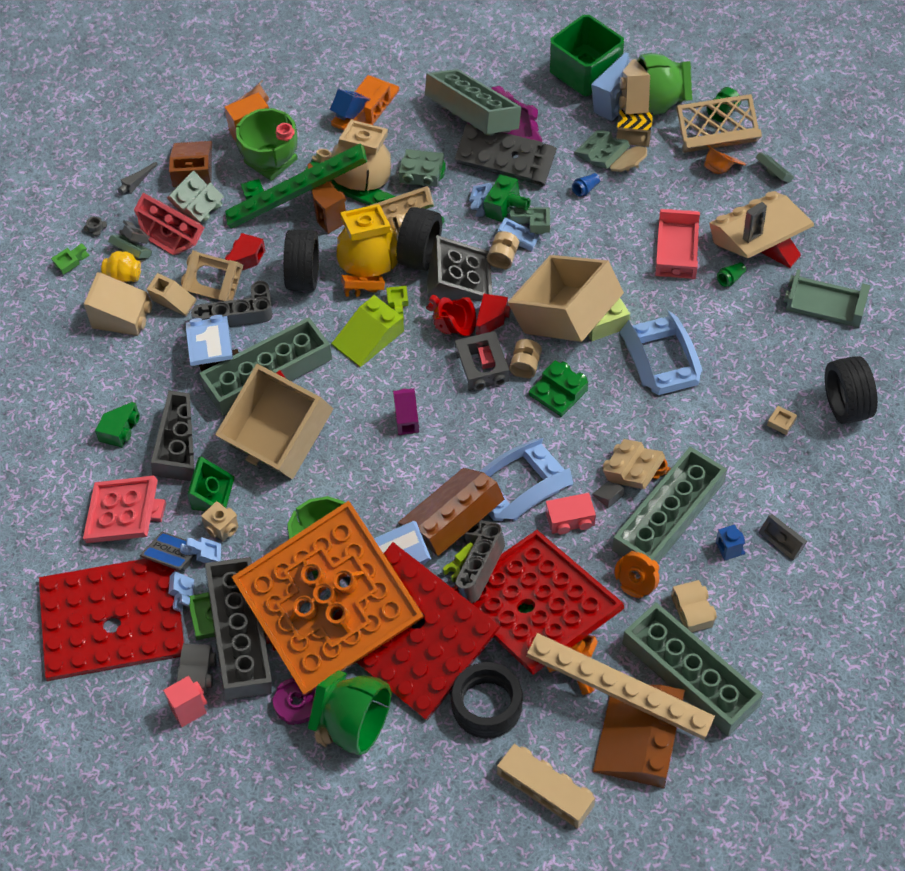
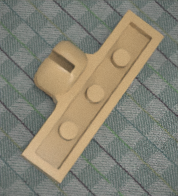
[370,186,434,235]

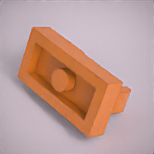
[341,275,385,297]

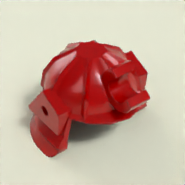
[426,295,476,336]

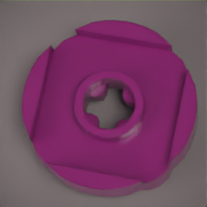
[273,678,316,725]

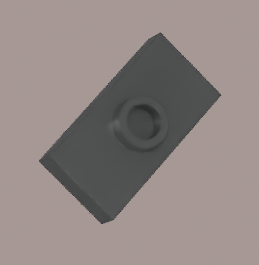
[743,202,767,243]

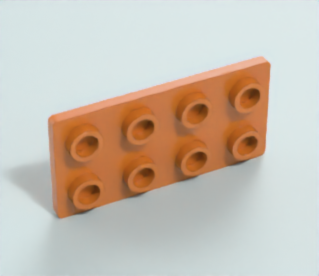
[331,75,400,130]

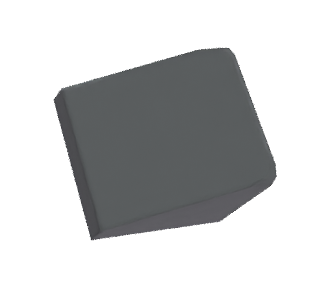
[592,481,624,508]

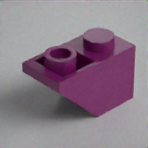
[393,388,419,435]

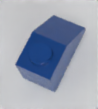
[330,89,370,120]

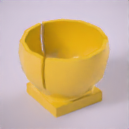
[336,204,398,277]

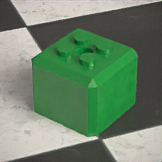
[550,15,624,97]

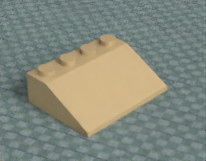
[709,191,814,258]

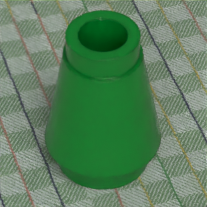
[717,262,746,287]

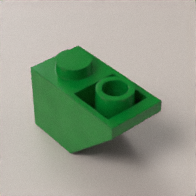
[95,402,140,448]

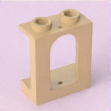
[181,250,243,301]

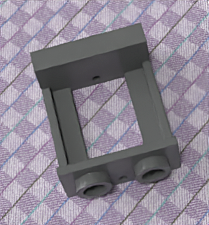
[455,331,509,391]

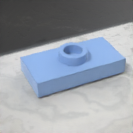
[496,218,540,252]

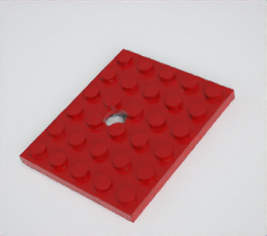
[453,530,625,675]
[333,542,501,720]
[39,559,185,681]

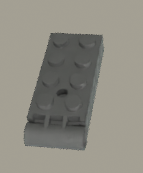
[455,123,557,186]

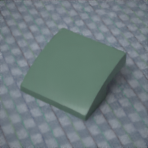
[574,130,630,169]

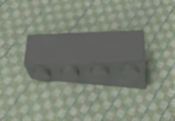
[151,390,195,481]

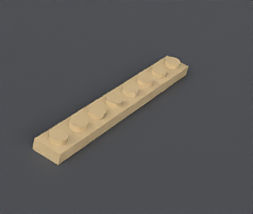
[526,633,715,740]

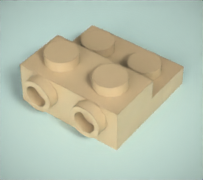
[603,439,665,489]

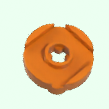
[614,551,659,598]

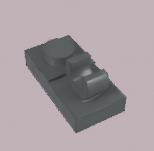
[758,514,808,560]

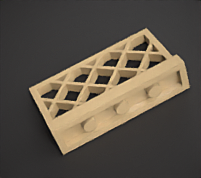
[676,94,762,153]

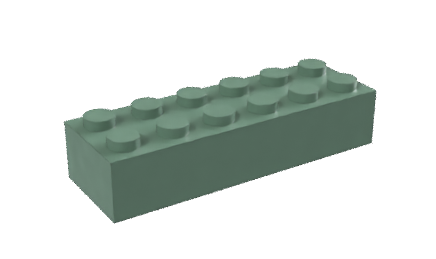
[425,69,521,135]
[199,317,332,416]
[612,447,727,563]
[623,602,763,737]

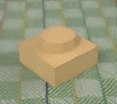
[767,406,797,435]

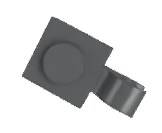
[119,220,150,244]

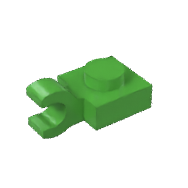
[51,244,90,275]

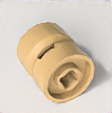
[487,231,519,269]
[509,339,542,379]

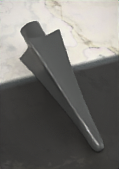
[118,162,158,195]

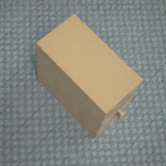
[508,255,624,342]
[215,364,334,479]

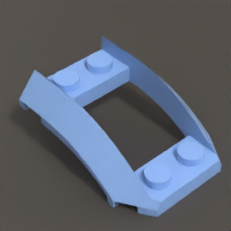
[620,310,702,395]
[480,438,573,522]

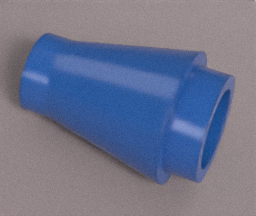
[572,173,600,197]

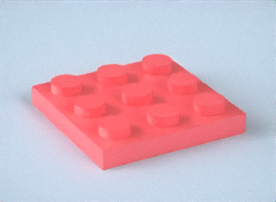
[83,476,158,543]

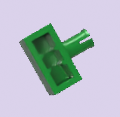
[483,174,531,222]

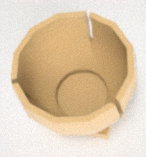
[330,120,391,191]

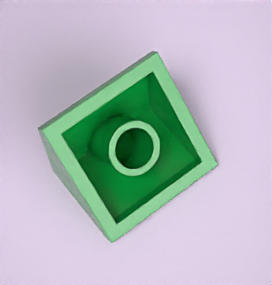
[187,456,235,512]

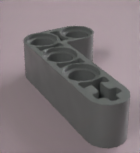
[191,281,273,327]
[456,520,505,603]

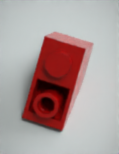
[225,233,266,271]

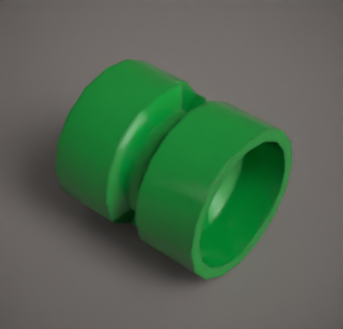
[706,87,741,123]

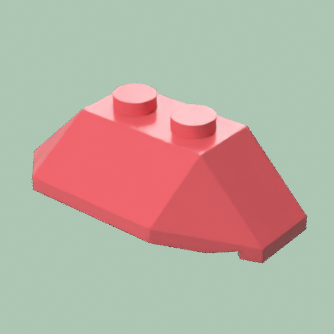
[134,193,205,255]

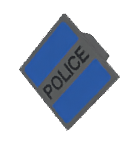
[140,531,195,571]

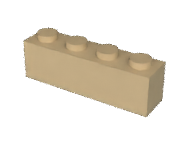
[497,744,595,829]

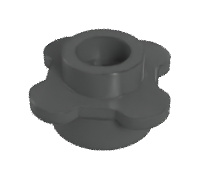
[83,216,107,236]

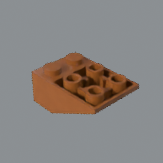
[169,141,212,188]
[307,163,347,234]

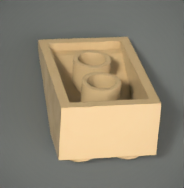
[619,59,650,114]

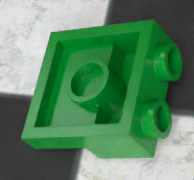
[528,360,588,417]

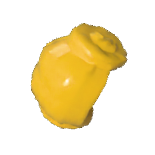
[101,251,141,282]

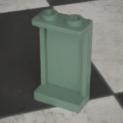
[784,269,870,328]

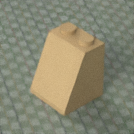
[84,272,152,336]

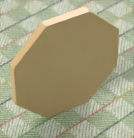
[610,146,647,172]

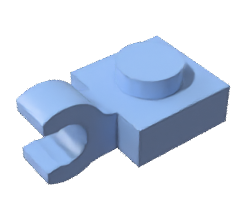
[469,183,493,217]
[180,537,221,563]
[169,571,194,612]

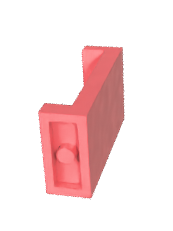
[655,209,700,279]

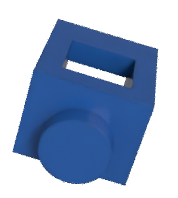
[716,524,745,561]

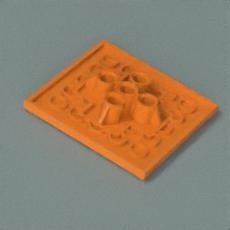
[232,501,424,696]

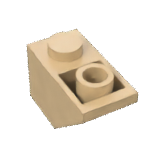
[147,273,197,316]

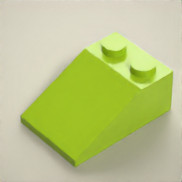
[331,295,404,367]

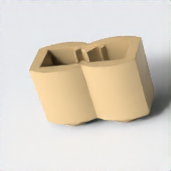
[671,580,717,632]

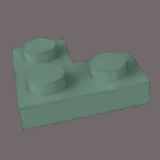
[510,207,550,234]

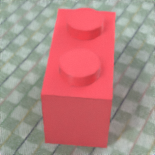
[545,493,596,534]
[163,676,207,727]

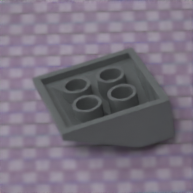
[427,235,493,301]

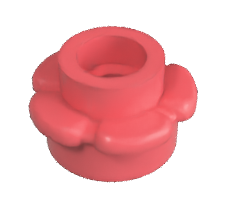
[275,123,295,141]

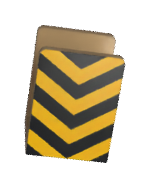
[616,109,653,147]

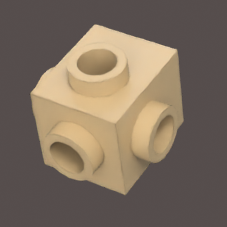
[201,501,239,541]

